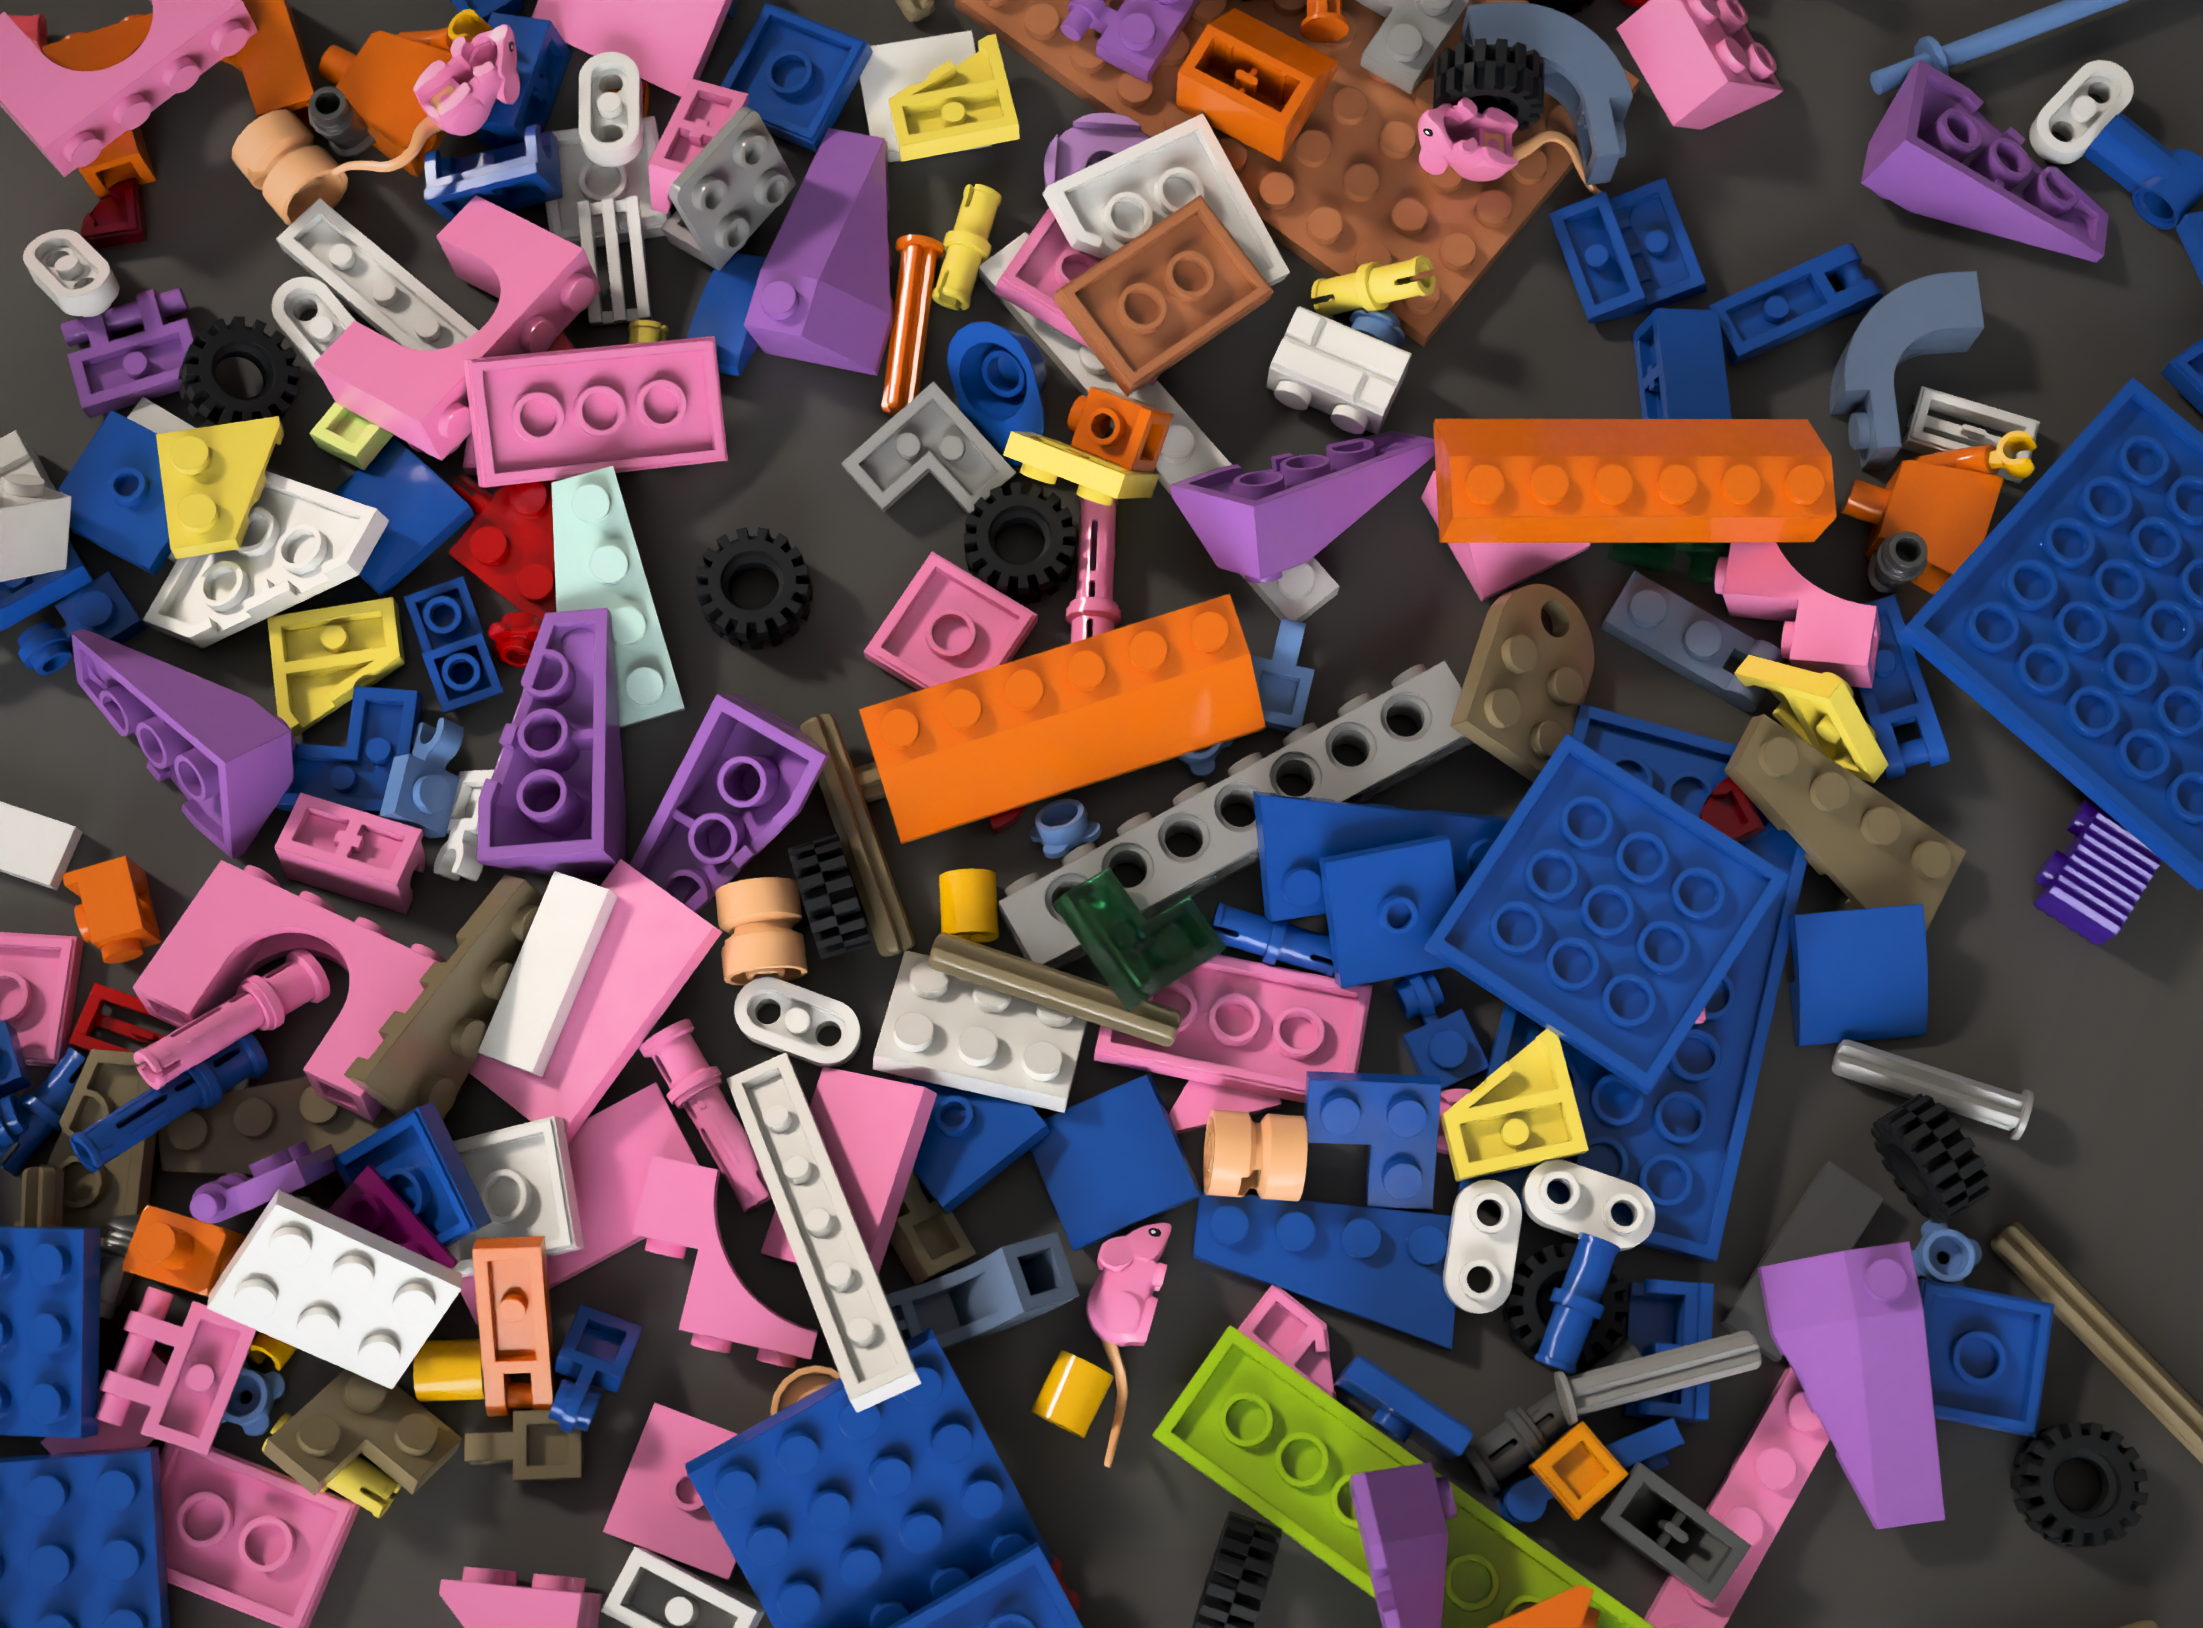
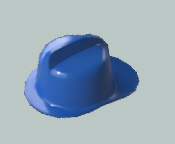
[947,321,1047,467]

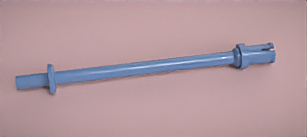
[1870,0,2130,95]

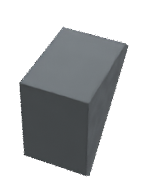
[1598,1462,1751,1603]

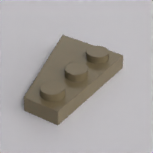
[14,1049,157,1245]

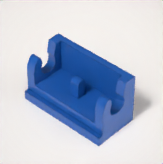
[477,12,572,148]
[424,124,563,222]
[1632,308,1732,419]
[1622,1279,1714,1424]

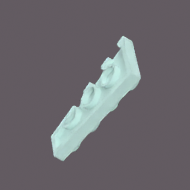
[551,466,685,728]

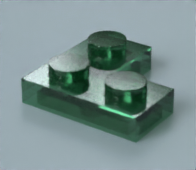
[1053,867,1227,1012]

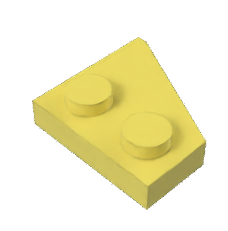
[888,34,1020,162]
[156,416,284,559]
[1003,431,1160,506]
[267,597,405,737]
[1734,655,1889,783]
[1440,1029,1589,1182]

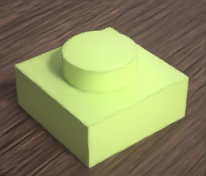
[309,402,394,470]

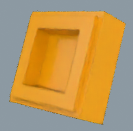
[1528,1421,1629,1520]

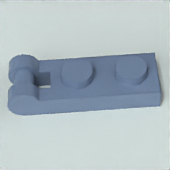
[1600,570,1786,712]

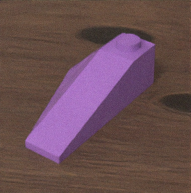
[1861,59,2109,263]
[744,128,894,376]
[1170,430,1435,583]
[477,608,626,878]
[71,628,295,860]
[629,694,830,913]
[1757,1241,1945,1530]
[1349,1462,1457,1628]

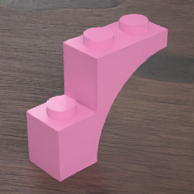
[1715,542,1881,688]
[632,1155,818,1368]

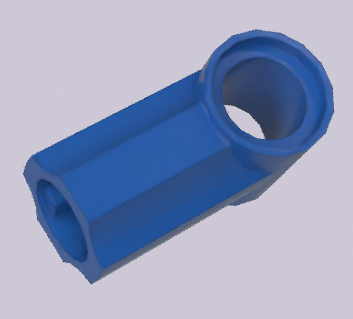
[2083,112,2203,230]

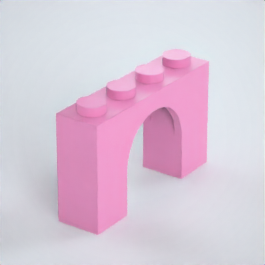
[0,0,258,178]
[313,195,601,461]
[132,860,445,1122]

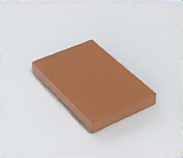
[1053,195,1274,397]

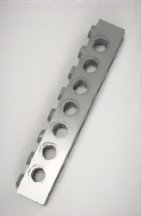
[999,660,1474,970]

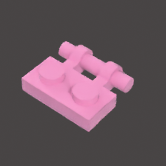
[95,1286,257,1455]

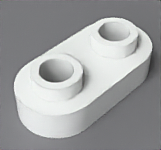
[578,52,643,167]
[2029,60,2134,164]
[23,229,120,317]
[272,277,356,377]
[734,977,862,1068]
[1521,1159,1655,1251]
[1443,1180,1522,1314]

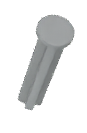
[1832,1039,2034,1141]
[1554,1331,1762,1426]

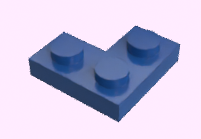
[276,686,423,816]
[1304,1071,1441,1210]

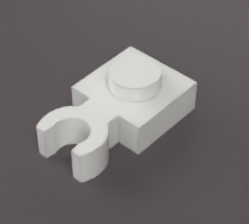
[434,770,494,881]

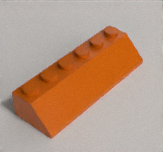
[1433,419,1837,543]
[859,594,1266,844]

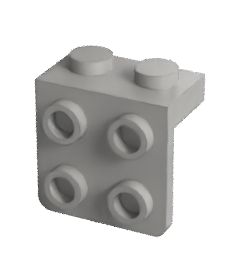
[661,106,797,270]

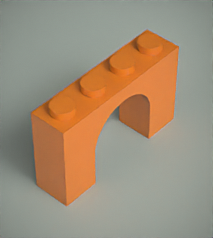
[42,0,318,199]

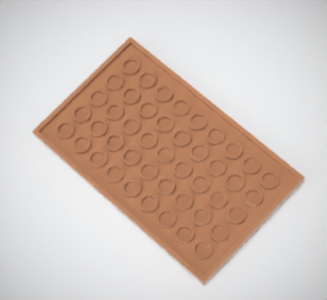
[955,0,1640,347]

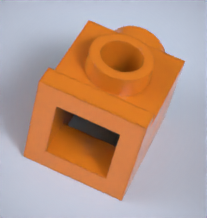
[1067,386,1174,473]
[62,855,162,964]

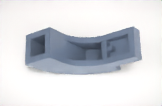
[1460,1,1633,185]
[1829,271,1985,471]
[886,1232,1080,1353]

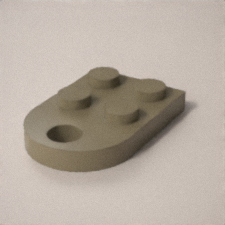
[1450,584,1594,783]

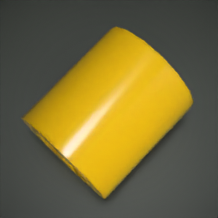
[939,868,999,943]
[413,1339,485,1402]
[1031,1350,1114,1438]

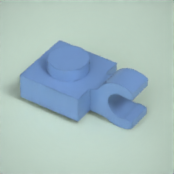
[1252,618,1315,733]
[379,717,464,839]

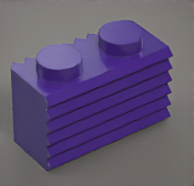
[2033,798,2162,946]

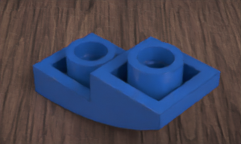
[687,252,766,376]
[403,576,505,714]

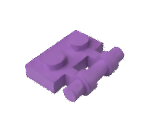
[1060,0,1201,84]
[61,287,196,418]
[190,1141,337,1224]

